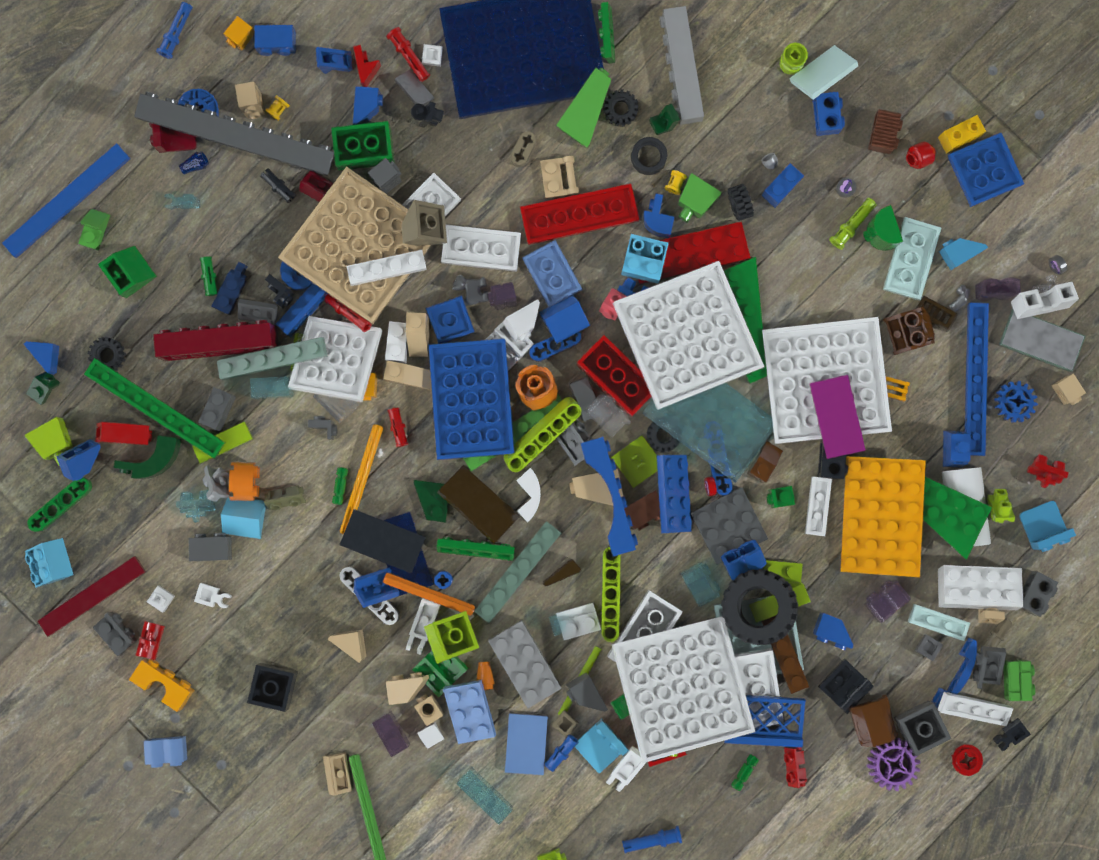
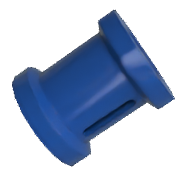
[434,571,453,589]

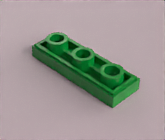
[598,2,615,64]

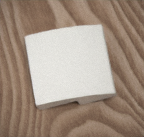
[485,321,534,371]

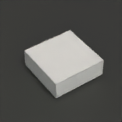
[422,44,443,67]

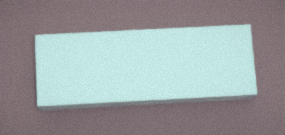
[908,604,970,641]

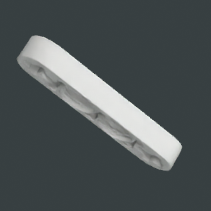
[340,567,399,625]

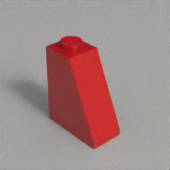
[95,422,152,445]

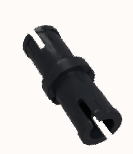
[260,168,296,203]

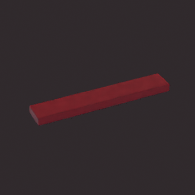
[37,556,146,637]

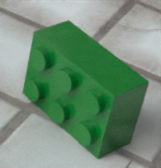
[331,121,395,171]

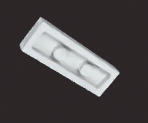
[805,477,832,536]

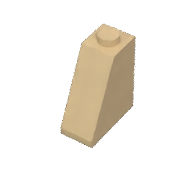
[406,312,430,357]
[569,469,623,506]

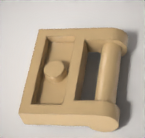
[540,156,579,199]

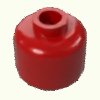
[906,141,936,169]

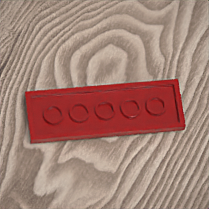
[520,183,639,245]
[638,221,751,285]

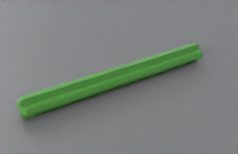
[349,754,386,860]

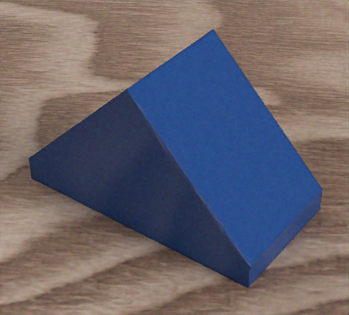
[24,341,60,375]

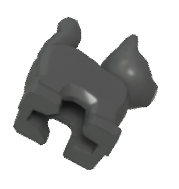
[452,275,489,306]

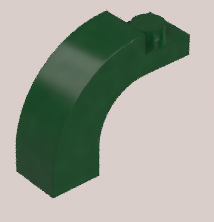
[113,435,182,479]

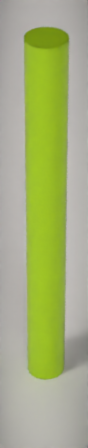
[558,646,602,715]

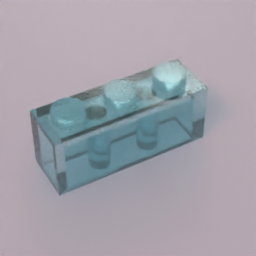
[456,766,513,825]

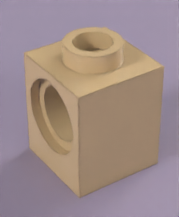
[1051,374,1086,405]
[414,694,444,726]

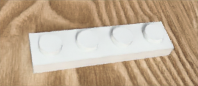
[346,250,427,286]
[937,692,1013,726]

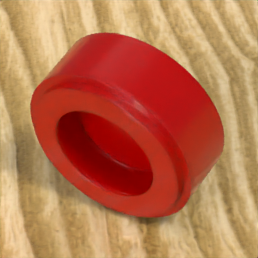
[704,476,717,496]

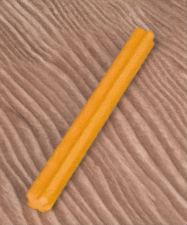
[340,424,383,534]

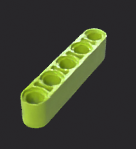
[503,397,581,472]
[601,546,621,642]

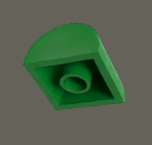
[863,205,903,251]

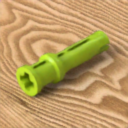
[829,198,877,250]

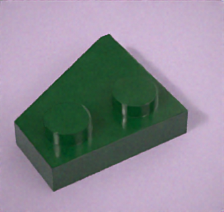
[414,480,449,523]

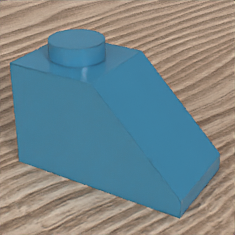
[939,238,988,270]

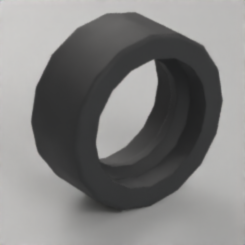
[631,137,668,175]

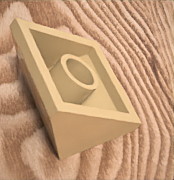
[328,629,366,663]

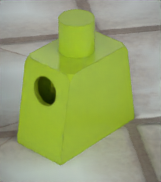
[25,417,73,466]

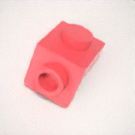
[599,288,627,321]

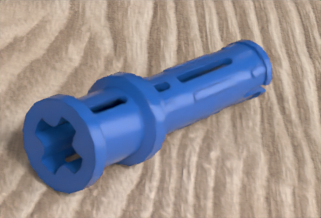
[156,2,193,59]
[622,826,682,853]

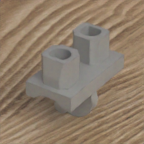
[202,465,230,502]

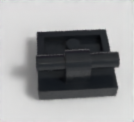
[818,659,874,714]

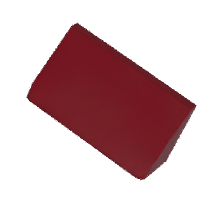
[299,171,334,202]

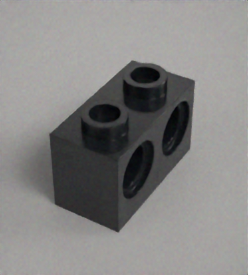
[817,439,849,480]

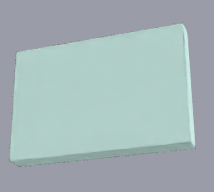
[790,45,858,100]

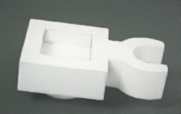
[194,583,232,608]

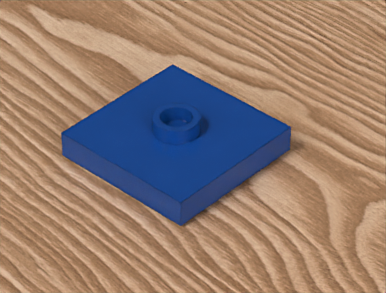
[426,295,475,344]

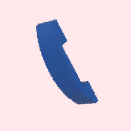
[931,638,977,708]

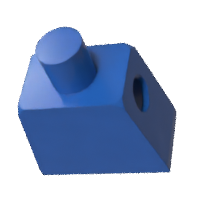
[943,431,971,468]

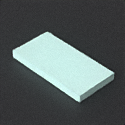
[883,217,941,301]

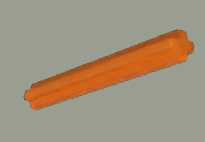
[383,573,475,616]

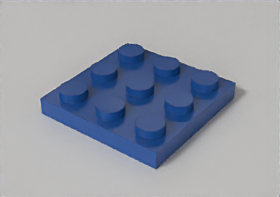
[948,133,1024,207]

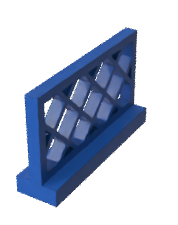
[724,695,806,747]

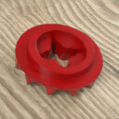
[951,744,983,776]

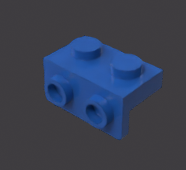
[354,568,399,608]

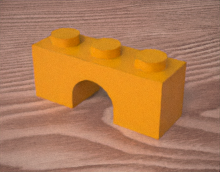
[129,658,194,712]

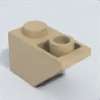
[386,672,429,705]

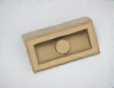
[323,752,352,796]

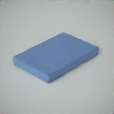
[522,240,582,307]
[505,713,548,775]

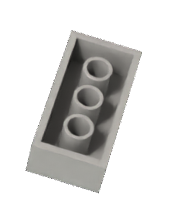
[488,620,561,708]

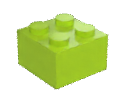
[424,611,479,664]

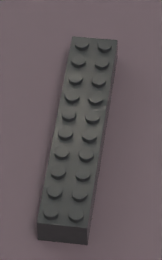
[134,91,334,175]

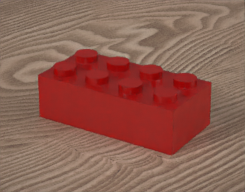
[576,335,652,418]

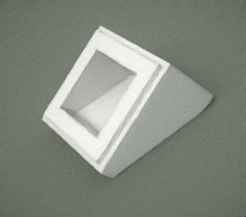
[417,722,444,749]

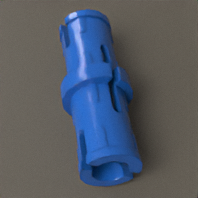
[545,734,579,772]

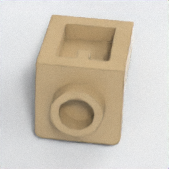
[978,608,1005,624]

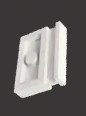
[556,603,601,640]

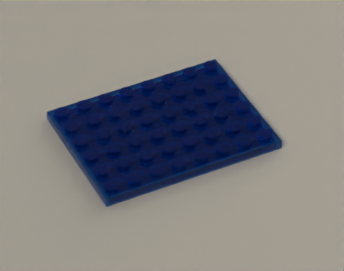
[439,0,608,119]

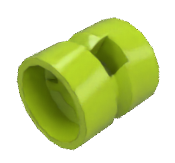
[779,42,808,75]

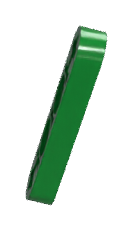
[27,477,92,532]

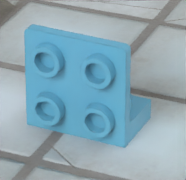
[575,718,629,773]

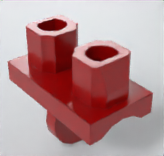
[1027,454,1069,488]
[135,621,165,660]

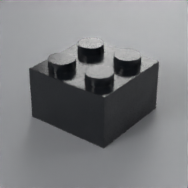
[247,663,298,712]

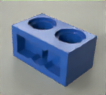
[812,92,845,136]

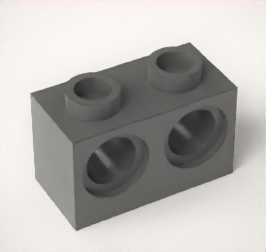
[1021,571,1059,617]

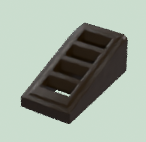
[916,296,958,332]
[543,559,582,587]

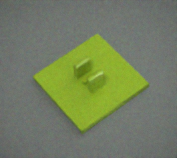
[611,435,658,488]

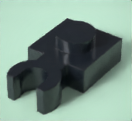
[993,718,1031,751]

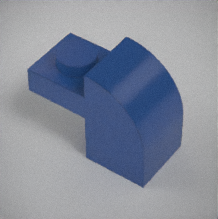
[643,194,674,238]

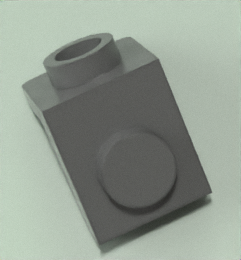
[308,416,337,440]

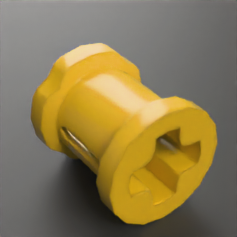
[265,95,290,121]
[665,170,687,195]

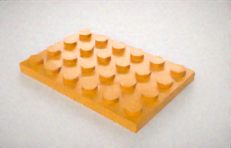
[840,456,926,577]

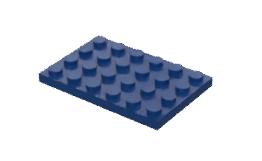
[429,339,514,460]

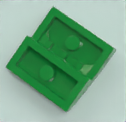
[412,651,469,698]

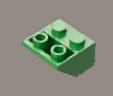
[98,246,157,299]

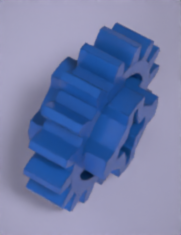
[994,381,1038,423]

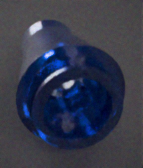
[179,151,209,175]

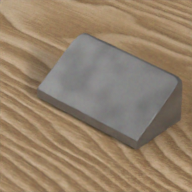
[395,70,435,106]

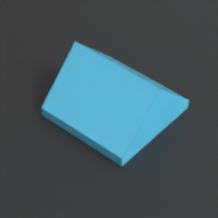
[221,496,266,539]

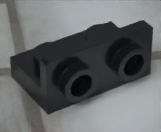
[265,274,294,308]

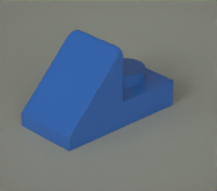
[316,47,353,74]

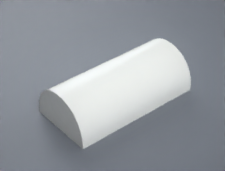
[942,467,991,548]

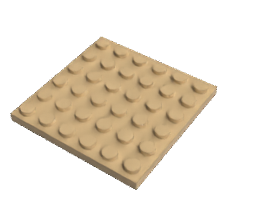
[278,166,431,325]

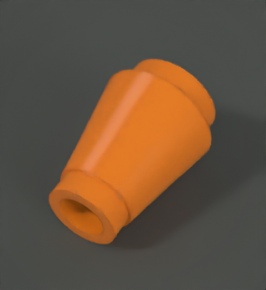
[476,662,495,690]

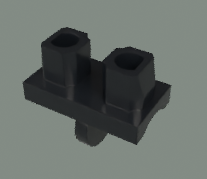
[411,101,444,128]

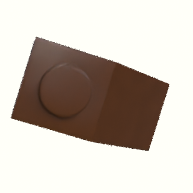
[747,441,783,483]

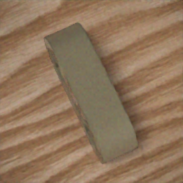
[511,132,536,167]

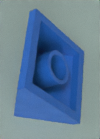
[539,295,590,344]

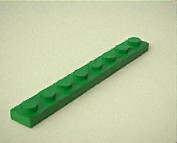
[84,358,226,459]

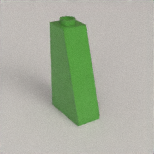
[556,67,611,148]

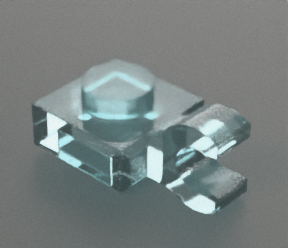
[165,194,200,210]

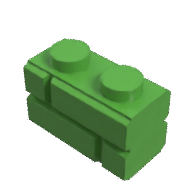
[1003,660,1035,701]

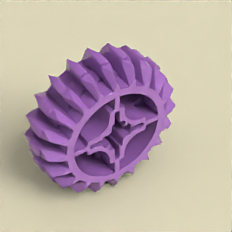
[867,737,921,791]

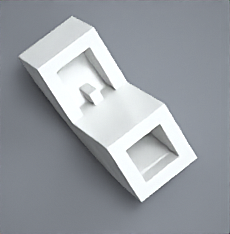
[516,468,541,522]

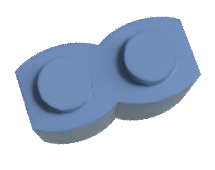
[144,736,187,768]

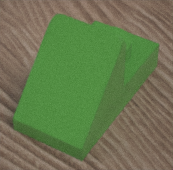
[78,209,110,251]

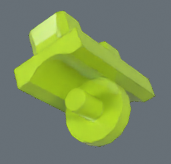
[987,489,1015,523]

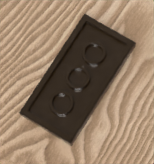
[437,465,520,544]

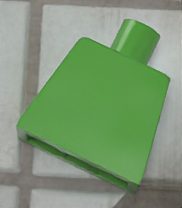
[678,173,722,223]

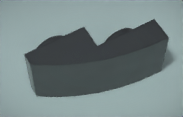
[569,377,601,422]

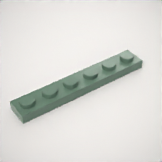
[217,337,328,380]
[474,521,561,623]

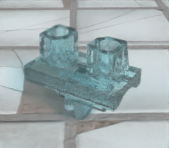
[176,490,215,523]

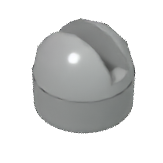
[761,153,778,169]

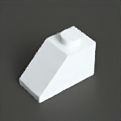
[503,300,540,342]

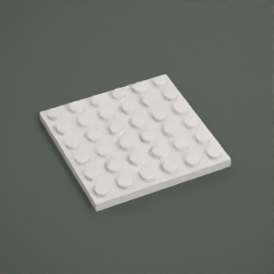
[613,261,764,410]
[762,317,892,444]
[612,616,755,763]

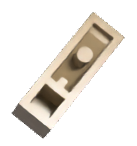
[383,360,432,391]

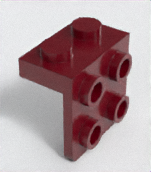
[149,123,197,153]

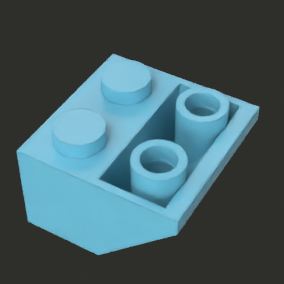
[621,234,668,284]
[25,538,74,588]

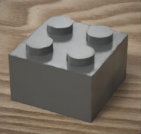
[894,701,952,756]

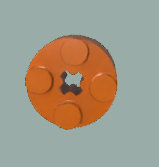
[515,365,557,410]
[229,462,260,501]

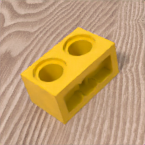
[938,115,986,154]

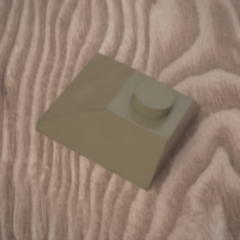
[402,200,447,246]

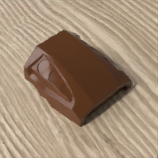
[883,307,935,355]
[849,694,898,747]

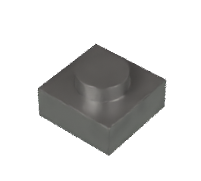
[915,634,943,661]

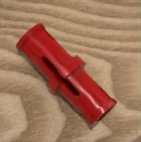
[387,407,408,447]

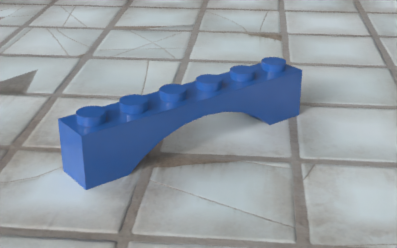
[580,437,638,556]

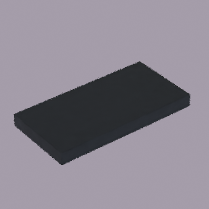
[340,509,426,573]

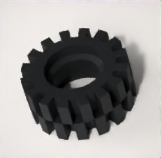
[604,89,638,127]
[727,184,754,221]
[87,337,126,371]
[646,417,682,453]

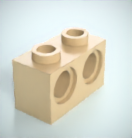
[235,82,265,119]

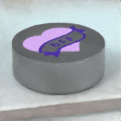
[836,178,856,198]
[1049,255,1067,275]

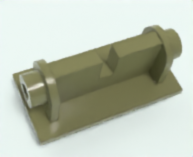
[264,485,306,510]

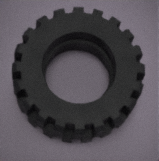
[721,569,798,645]

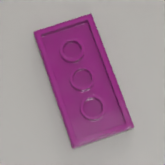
[809,375,866,459]

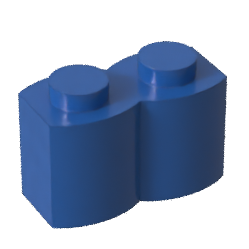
[721,540,767,580]

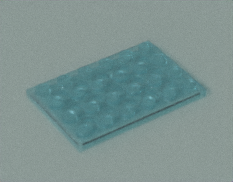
[642,383,773,483]

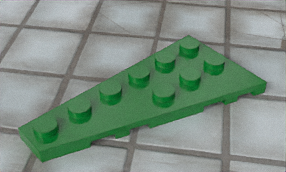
[724,257,767,384]
[883,457,992,560]

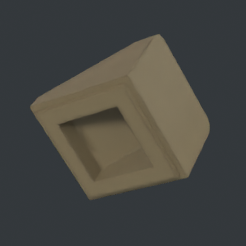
[552,711,579,738]

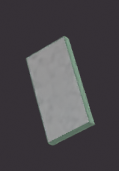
[999,309,1085,372]

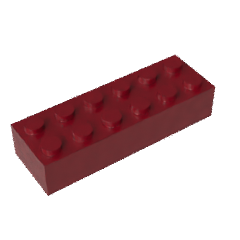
[153,320,278,362]

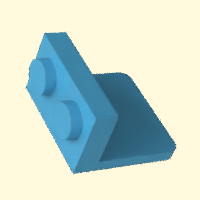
[1019,501,1076,552]

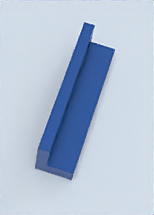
[276,283,328,338]

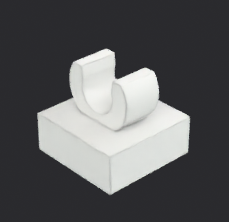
[147,585,175,613]

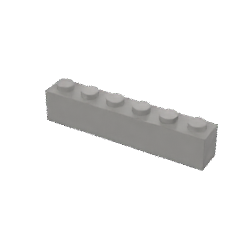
[659,6,704,125]

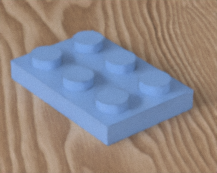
[443,680,496,744]

